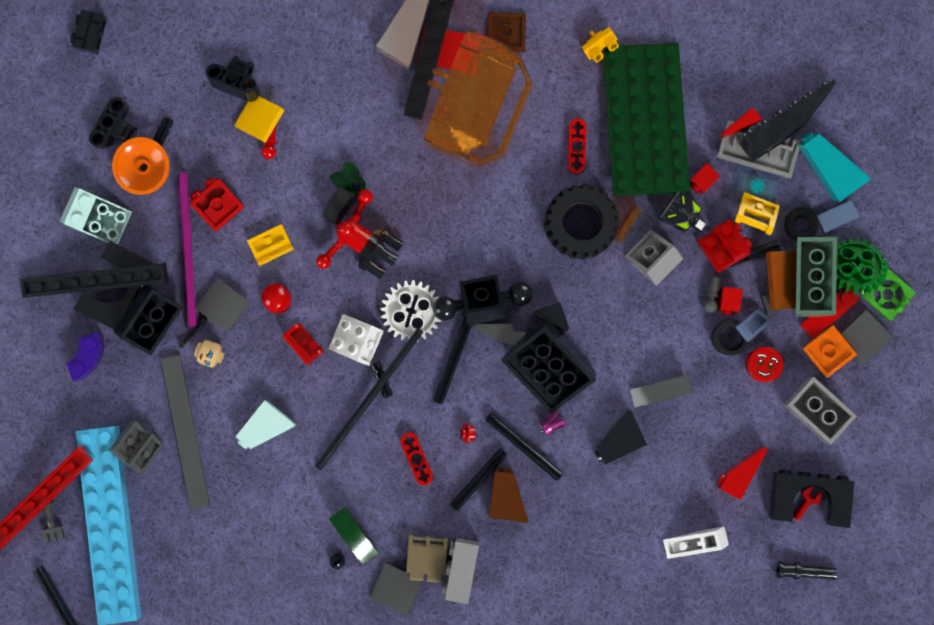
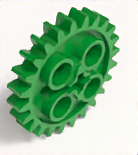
[837,238,889,295]

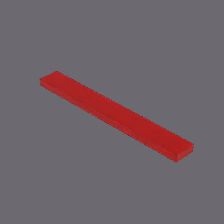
[0,446,94,551]

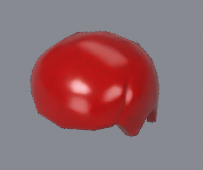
[261,283,292,314]

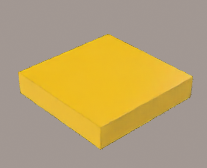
[234,96,284,143]

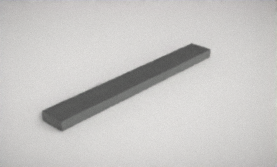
[161,355,210,510]

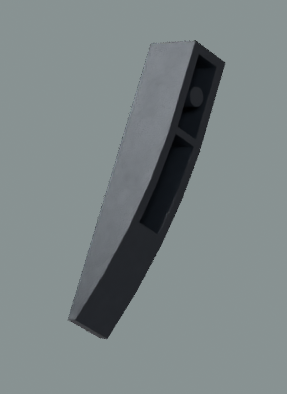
[739,80,836,162]

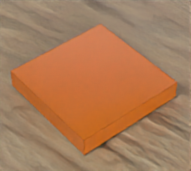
[802,324,857,378]

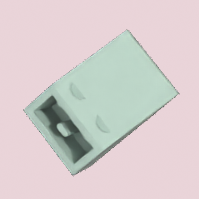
[59,187,132,244]

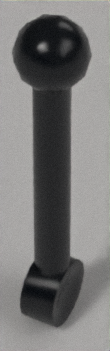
[179,316,207,349]

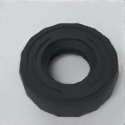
[784,207,820,241]

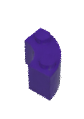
[66,332,104,381]

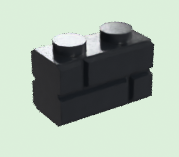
[71,10,107,55]

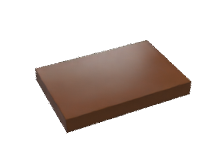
[766,251,797,310]

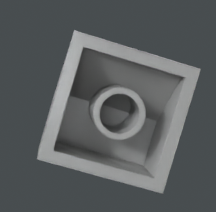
[624,230,683,286]

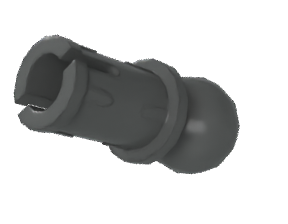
[703,276,723,313]

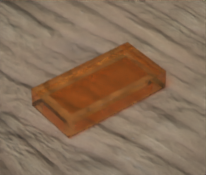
[615,206,642,244]

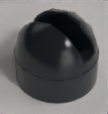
[330,554,345,570]

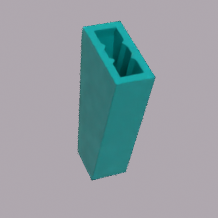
[797,133,871,202]

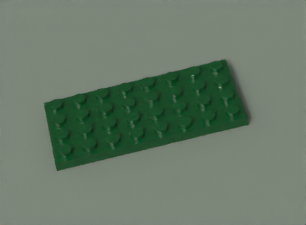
[603,43,690,197]

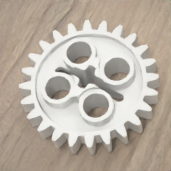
[380,280,441,342]

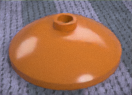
[112,137,170,195]

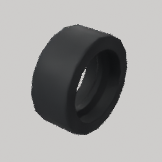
[323,186,354,225]
[711,319,749,356]

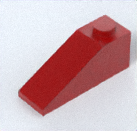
[800,287,859,339]
[717,447,768,500]

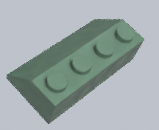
[796,237,837,317]

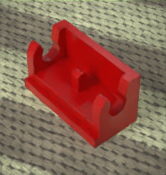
[282,323,324,365]

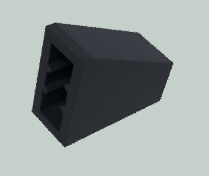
[594,410,647,465]

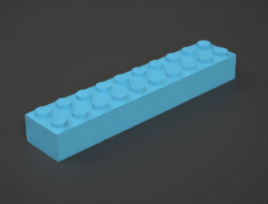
[76,426,141,625]

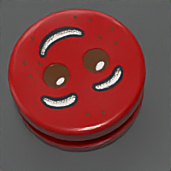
[745,347,783,382]

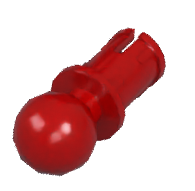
[261,124,277,159]

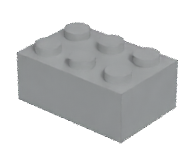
[783,377,857,445]
[442,538,479,604]

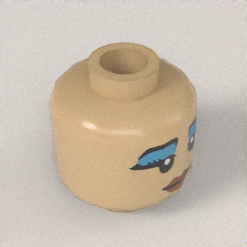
[194,340,224,368]

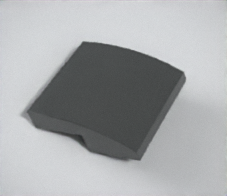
[195,277,251,332]
[840,309,893,365]
[109,420,164,475]
[370,563,422,615]

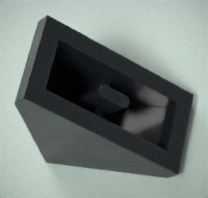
[532,302,569,332]

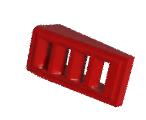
[720,108,762,138]

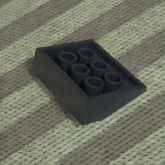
[501,317,596,414]

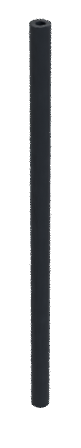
[315,328,424,470]

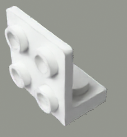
[329,314,384,366]

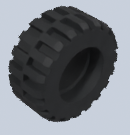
[544,184,619,259]

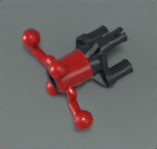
[316,189,404,279]

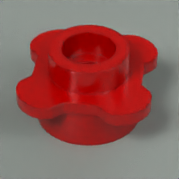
[460,424,475,443]

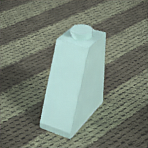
[236,400,296,449]

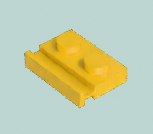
[247,224,294,266]

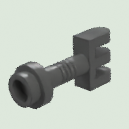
[42,501,65,542]

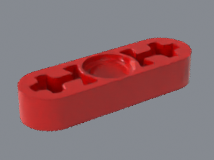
[568,118,587,174]
[400,432,433,486]

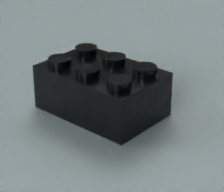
[113,285,183,355]

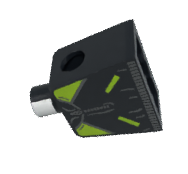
[657,192,706,232]

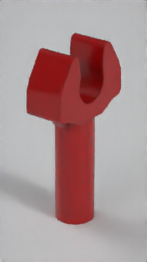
[793,486,821,521]

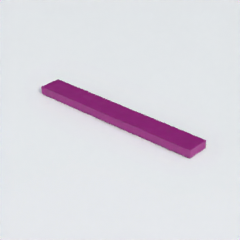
[177,173,196,328]

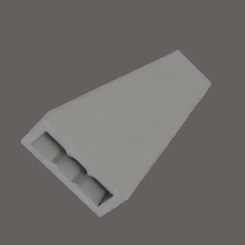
[376,0,430,70]

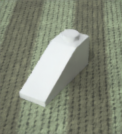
[663,526,729,559]

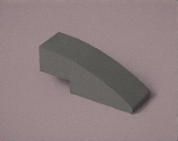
[474,324,527,346]
[629,374,693,408]

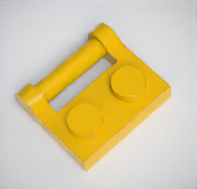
[734,192,780,235]

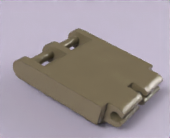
[406,534,448,583]

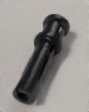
[776,561,837,580]

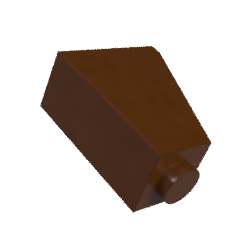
[489,468,528,523]

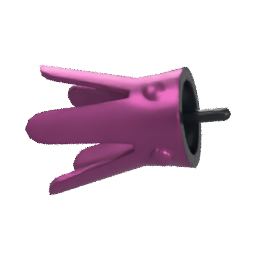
[539,409,568,435]

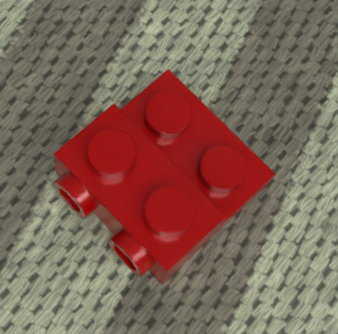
[189,176,244,232]
[697,219,752,273]

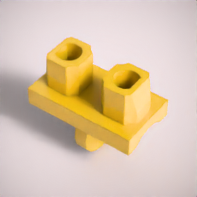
[581,27,619,63]

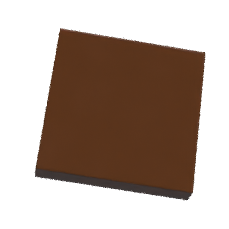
[487,13,526,52]

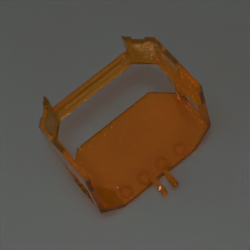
[424,29,533,169]

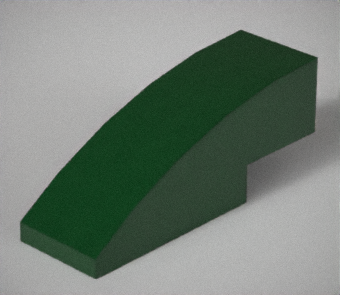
[329,507,379,564]

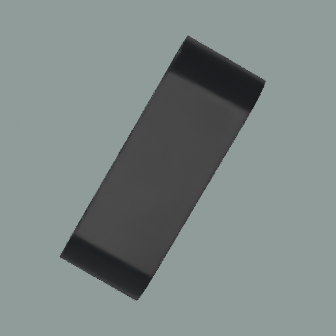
[206,56,260,102]
[89,97,138,149]

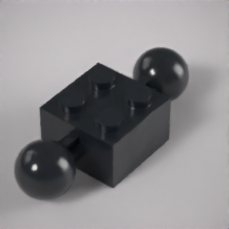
[432,274,533,326]

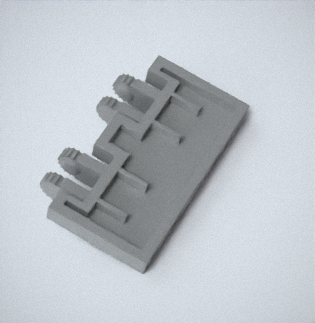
[717,116,801,179]

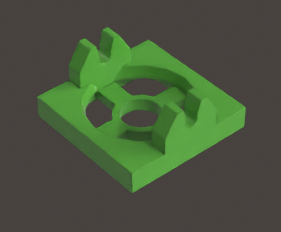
[861,269,916,321]

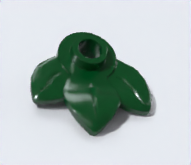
[330,162,366,195]

